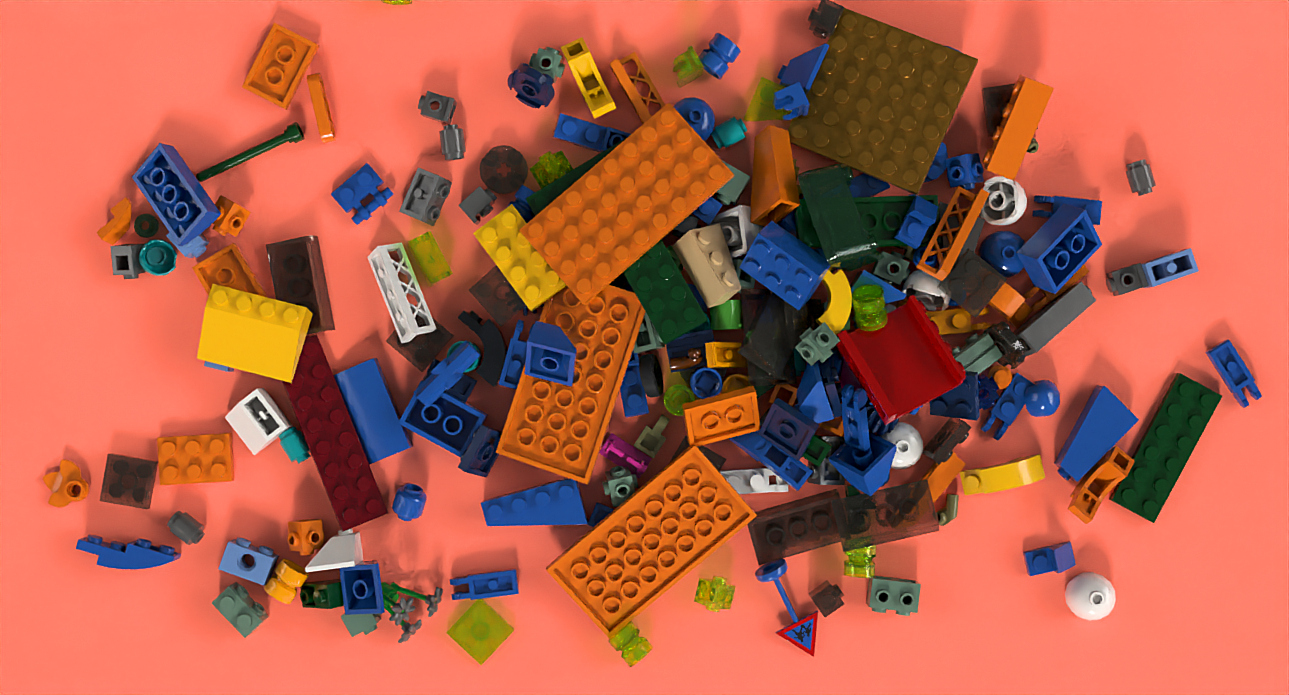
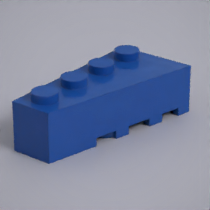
[481,478,588,526]

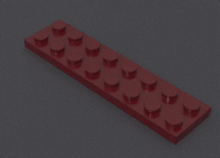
[282,334,388,532]

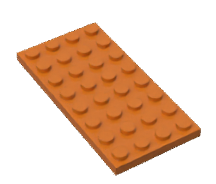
[519,103,734,305]
[496,284,646,485]
[546,444,757,639]

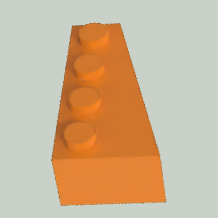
[982,74,1054,181]

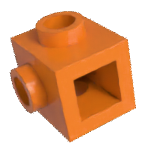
[212,195,251,237]
[287,519,324,555]

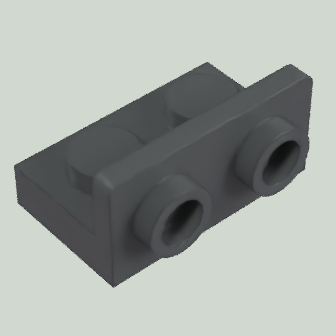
[399,167,452,226]
[807,435,845,485]

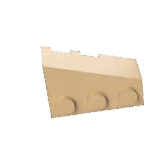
[672,223,742,308]

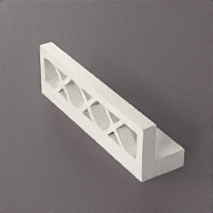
[367,242,437,343]

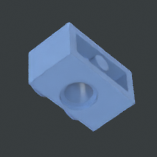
[1141,248,1199,288]
[218,537,279,586]

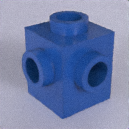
[945,153,984,190]

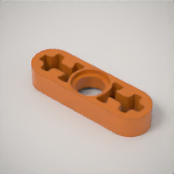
[307,73,336,143]

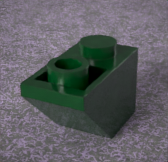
[300,579,344,609]

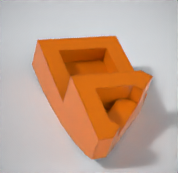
[96,197,131,245]

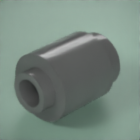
[439,124,466,161]
[1125,159,1156,196]
[167,511,205,545]

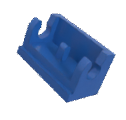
[773,82,810,120]

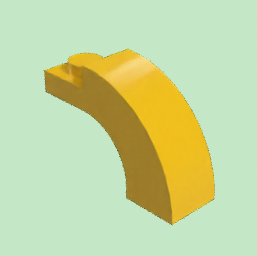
[561,37,616,119]
[815,266,852,336]
[959,454,1045,495]

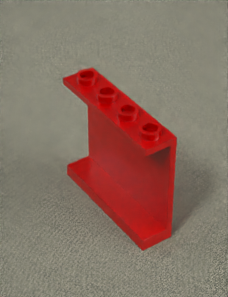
[836,294,966,425]

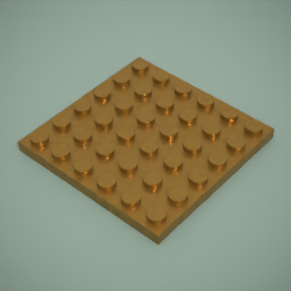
[788,7,978,195]

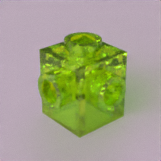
[530,150,573,189]
[694,575,736,612]

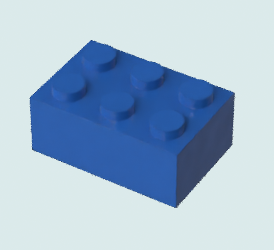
[1016,204,1102,294]
[739,221,832,310]
[398,380,488,457]

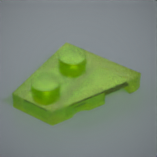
[743,77,797,122]

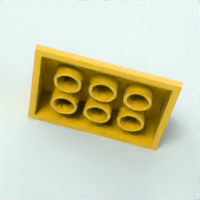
[197,284,313,383]

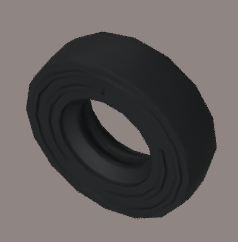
[639,354,664,398]

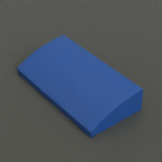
[132,143,221,246]
[333,358,413,464]

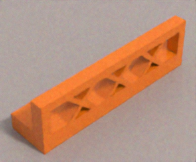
[609,52,666,124]
[916,186,990,281]
[885,448,966,538]

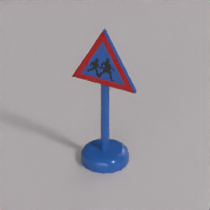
[755,558,818,657]

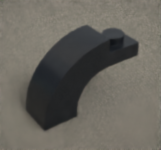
[458,310,507,387]

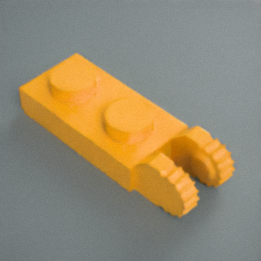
[926,308,990,335]
[705,342,756,368]

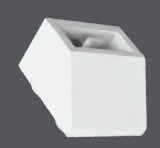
[225,388,293,455]

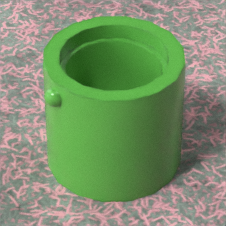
[710,300,742,330]

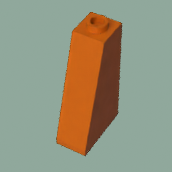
[750,125,800,227]

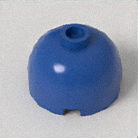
[673,97,715,141]
[978,231,1025,278]

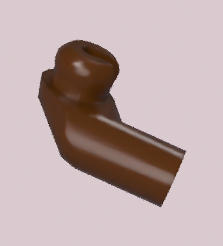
[670,348,703,370]

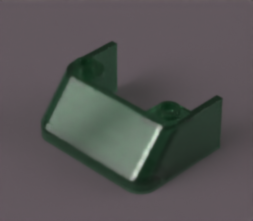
[798,163,884,272]

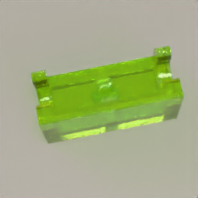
[673,46,704,88]
[407,231,453,288]

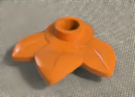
[42,459,89,508]

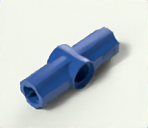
[413,340,481,407]

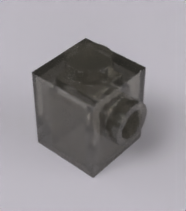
[807,0,845,39]
[808,580,845,618]

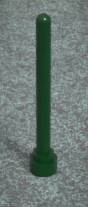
[196,122,305,182]

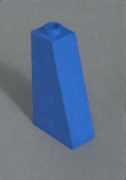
[1054,385,1139,482]

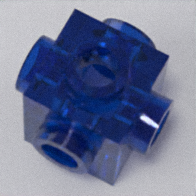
[978,374,1000,410]

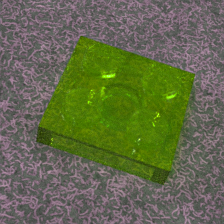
[446,599,515,665]

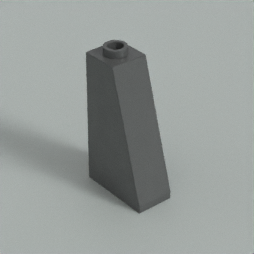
[1000,281,1096,361]

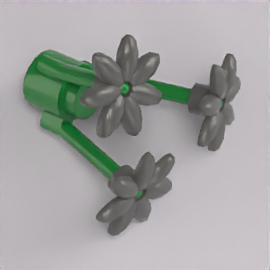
[381,582,443,643]

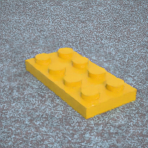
[473,204,567,312]

